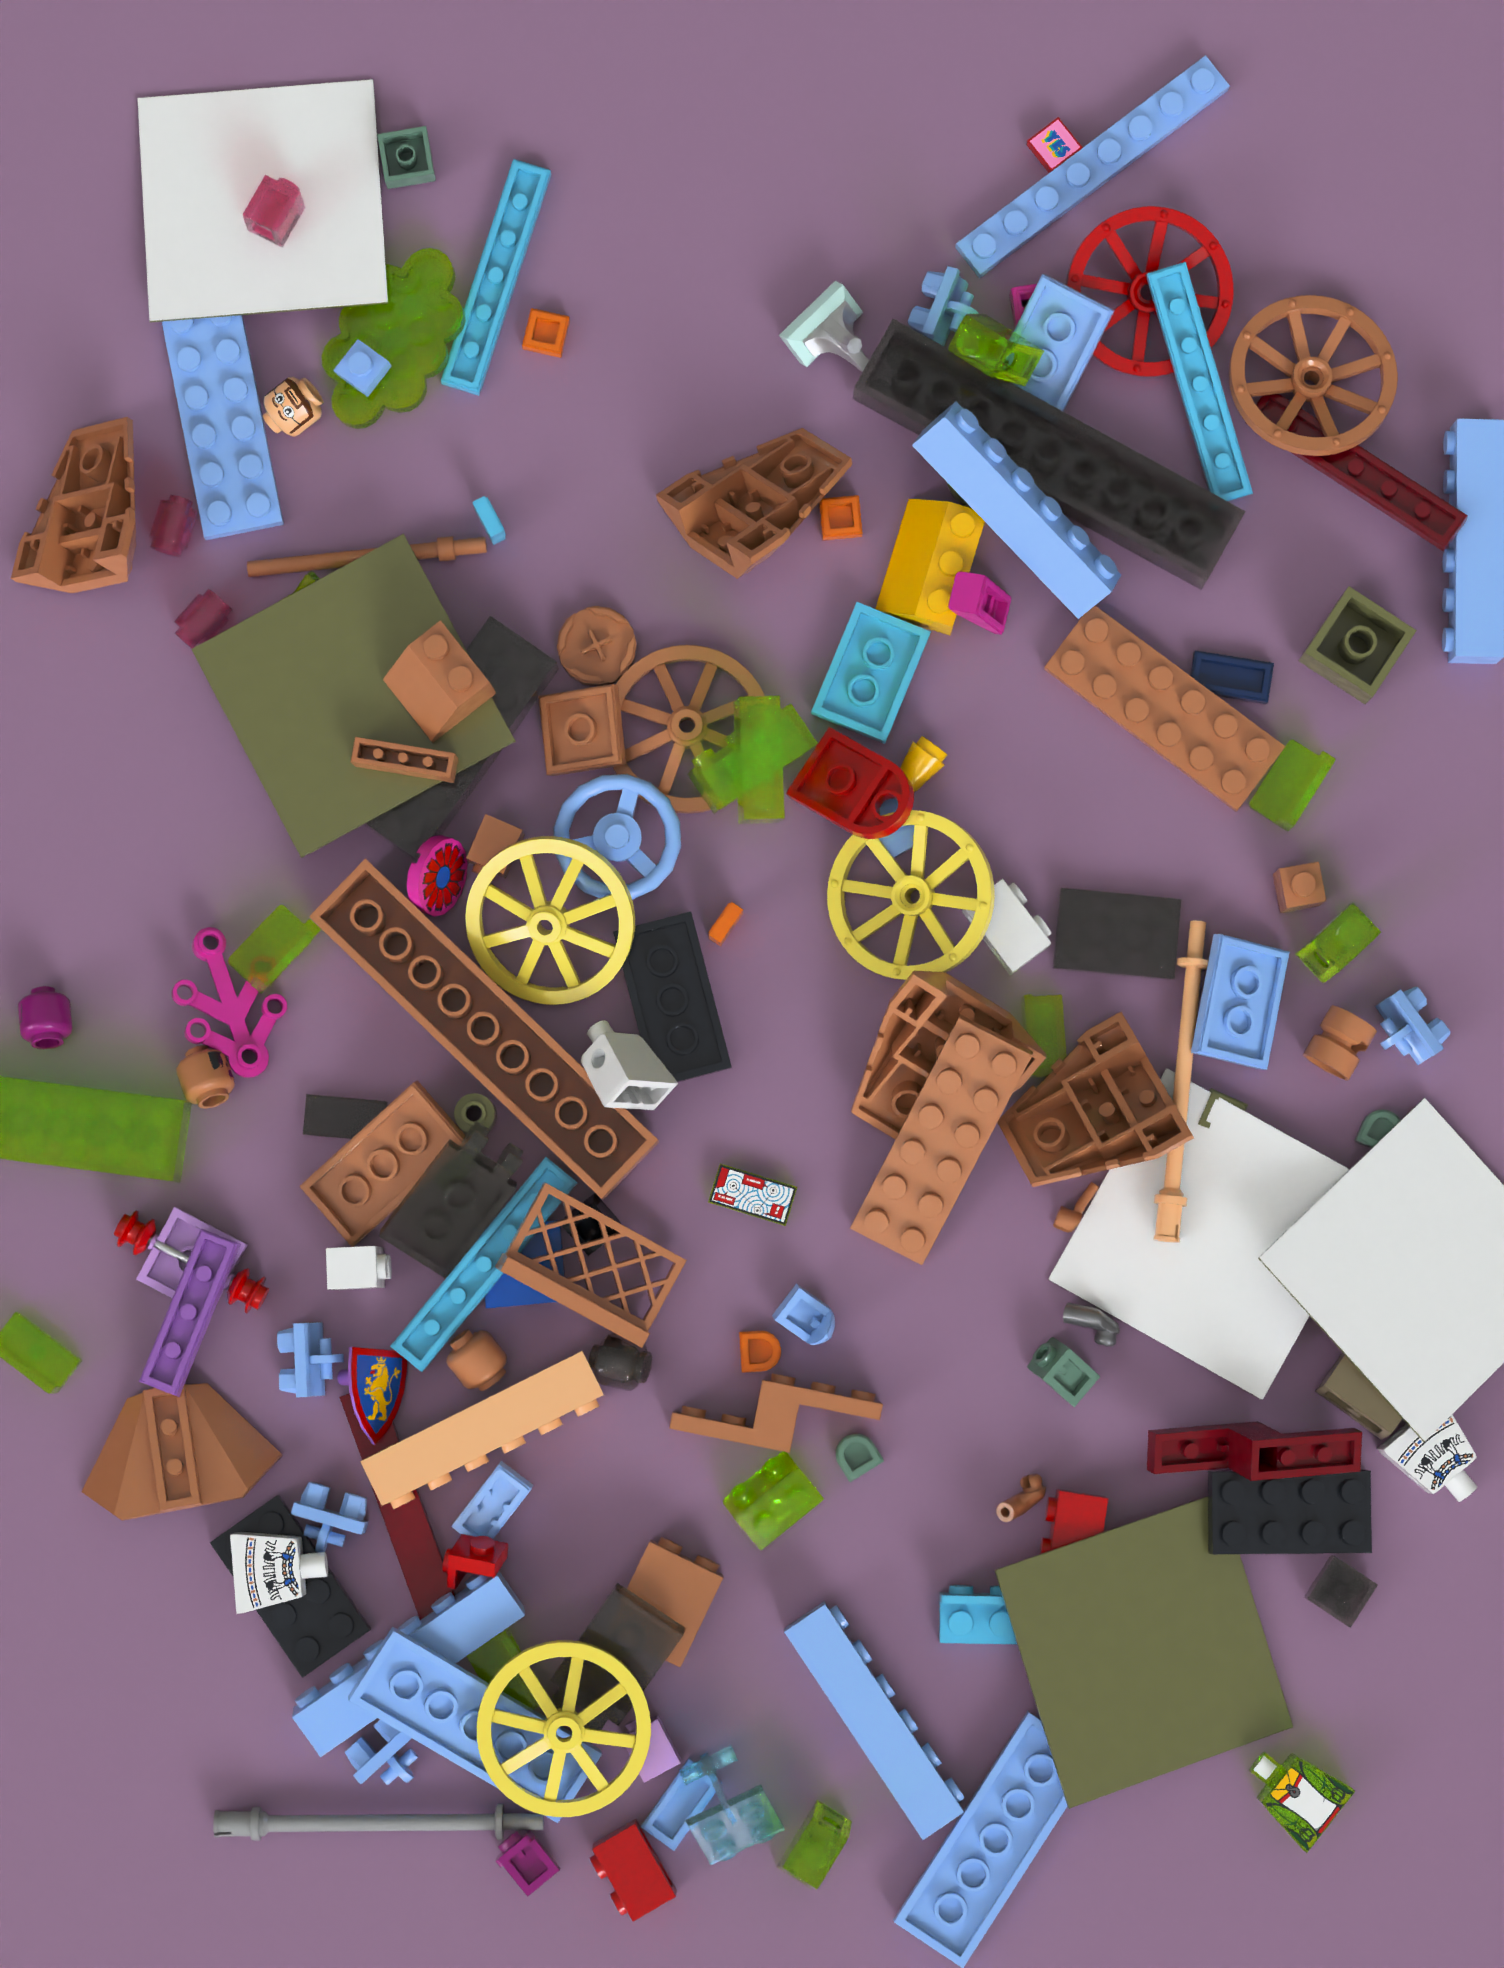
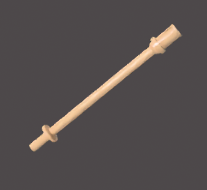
[1153,920,1208,1243]

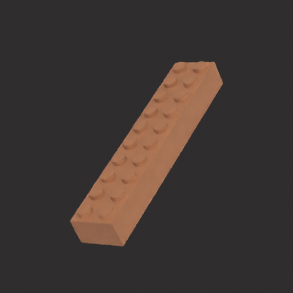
[309,858,659,1200]

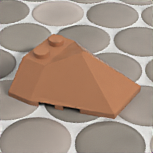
[11,417,136,593]
[656,428,853,579]
[851,971,1046,1139]
[997,1012,1194,1187]

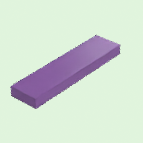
[139,1229,241,1397]

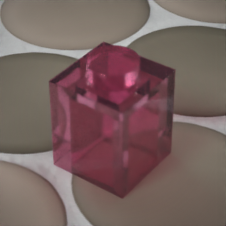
[242,175,305,248]

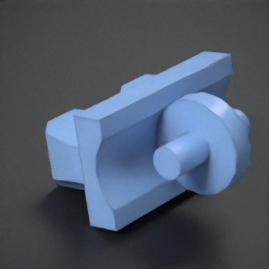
[908,266,979,349]
[1375,987,1451,1065]
[277,1322,344,1397]
[291,1482,369,1552]
[345,1720,418,1785]

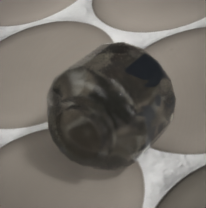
[589,1333,652,1391]

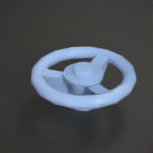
[553,774,681,900]

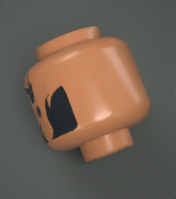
[176,1045,235,1109]

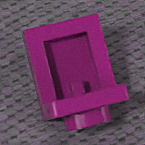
[495,1830,560,1897]

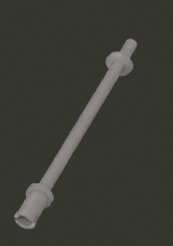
[213,1804,544,1841]

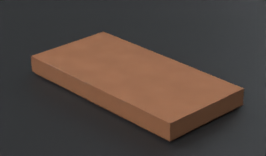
[299,1080,471,1247]

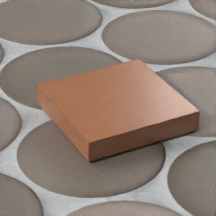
[538,684,627,776]

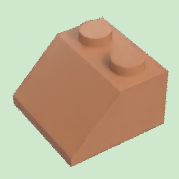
[383,620,496,743]

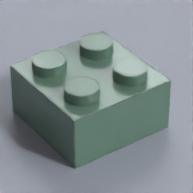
[377,126,436,189]

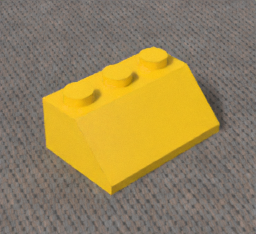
[875,499,985,635]

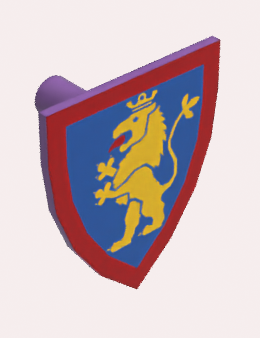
[337,1347,408,1445]

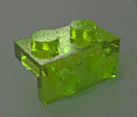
[723,1451,824,1550]

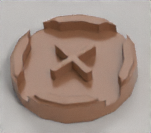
[557,606,637,686]

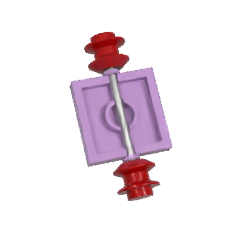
[114,1207,269,1314]

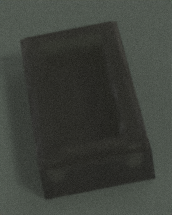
[303,1094,388,1139]

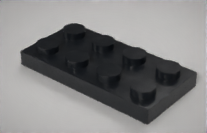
[613,911,732,1082]
[1208,1470,1372,1555]
[210,1495,371,1678]

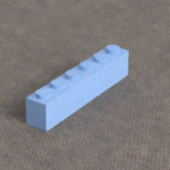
[912,401,1121,619]
[1442,419,1504,664]
[292,1571,525,1757]
[784,1601,965,1840]

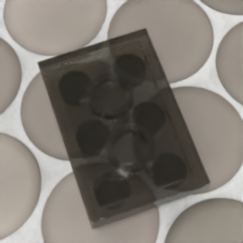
[1053,888,1181,980]

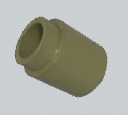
[454,1093,497,1136]

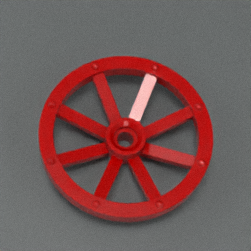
[1066,206,1234,377]

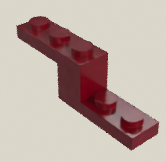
[1147,1421,1362,1481]

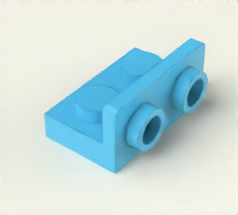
[939,1585,1017,1644]

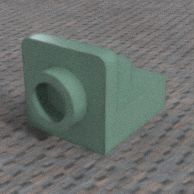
[1027,1337,1100,1407]

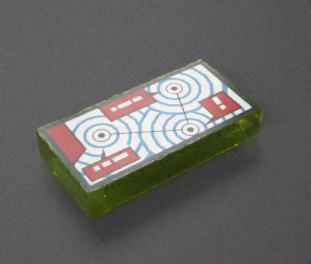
[708,1164,797,1226]

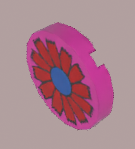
[407,835,468,917]

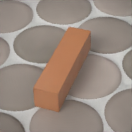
[351,737,459,783]

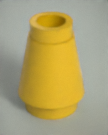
[900,736,948,792]

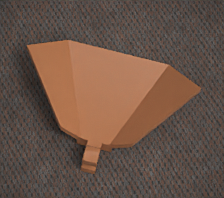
[81,1383,283,1521]

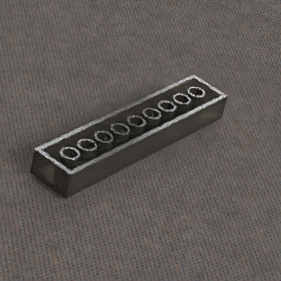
[853,319,1246,590]

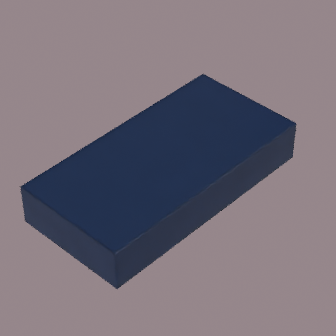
[1190,650,1274,704]

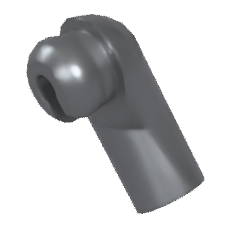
[1063,1303,1120,1347]

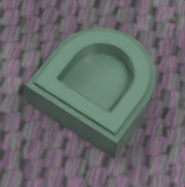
[1354,1110,1400,1148]
[836,1433,884,1482]

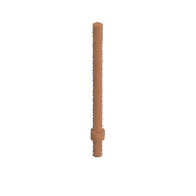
[247,536,487,577]

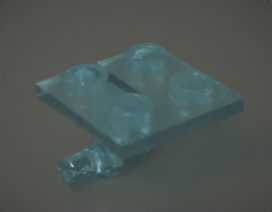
[679,1745,785,1865]

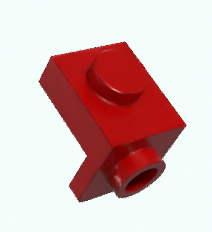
[442,1534,508,1590]

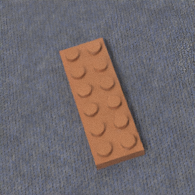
[1044,606,1286,812]
[850,1015,1033,1265]

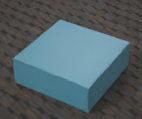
[472,496,506,545]

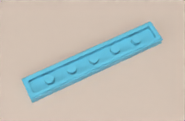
[441,159,552,396]
[1146,262,1253,506]
[390,1157,578,1372]

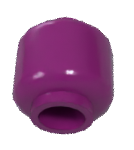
[18,986,72,1049]

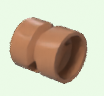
[1303,1005,1377,1081]

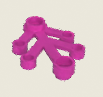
[172,927,287,1078]

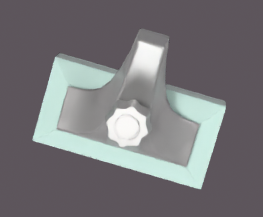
[779,281,871,372]

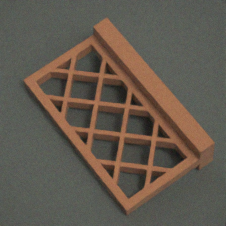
[495,1182,687,1348]

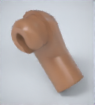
[996,1474,1046,1522]

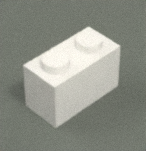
[962,879,1052,975]
[326,1246,391,1290]

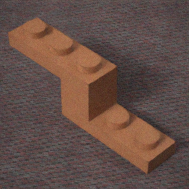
[669,1373,883,1453]

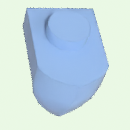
[772,1284,835,1345]

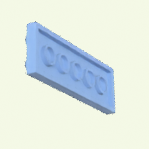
[162,315,284,540]
[348,1627,602,1823]
[893,1711,1067,1968]

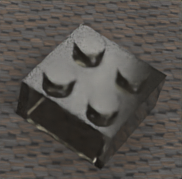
[1304,1555,1378,1628]

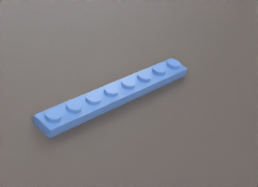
[955,55,1230,279]

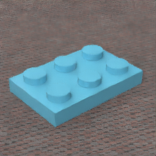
[811,602,931,744]

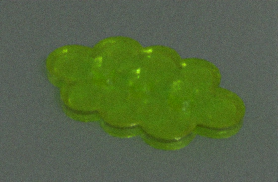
[322,248,466,429]

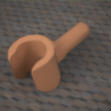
[1053,1182,1099,1233]

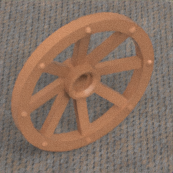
[1229,295,1398,456]
[613,645,772,814]

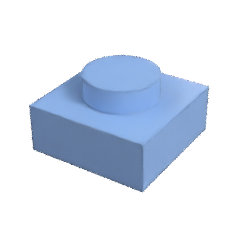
[334,339,392,397]

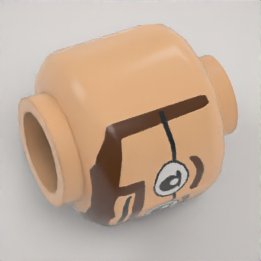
[263,377,324,437]

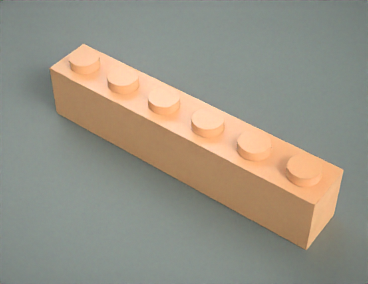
[360,1351,604,1509]

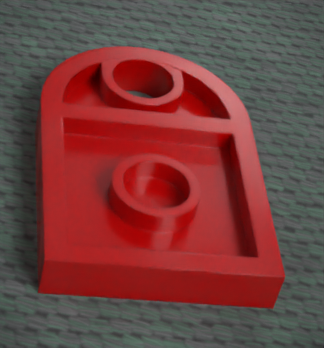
[786,727,914,839]

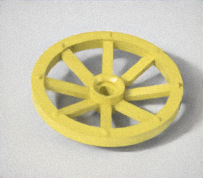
[827,810,995,980]
[465,836,635,1005]
[477,1640,651,1817]

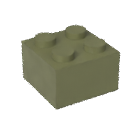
[1298,586,1417,704]

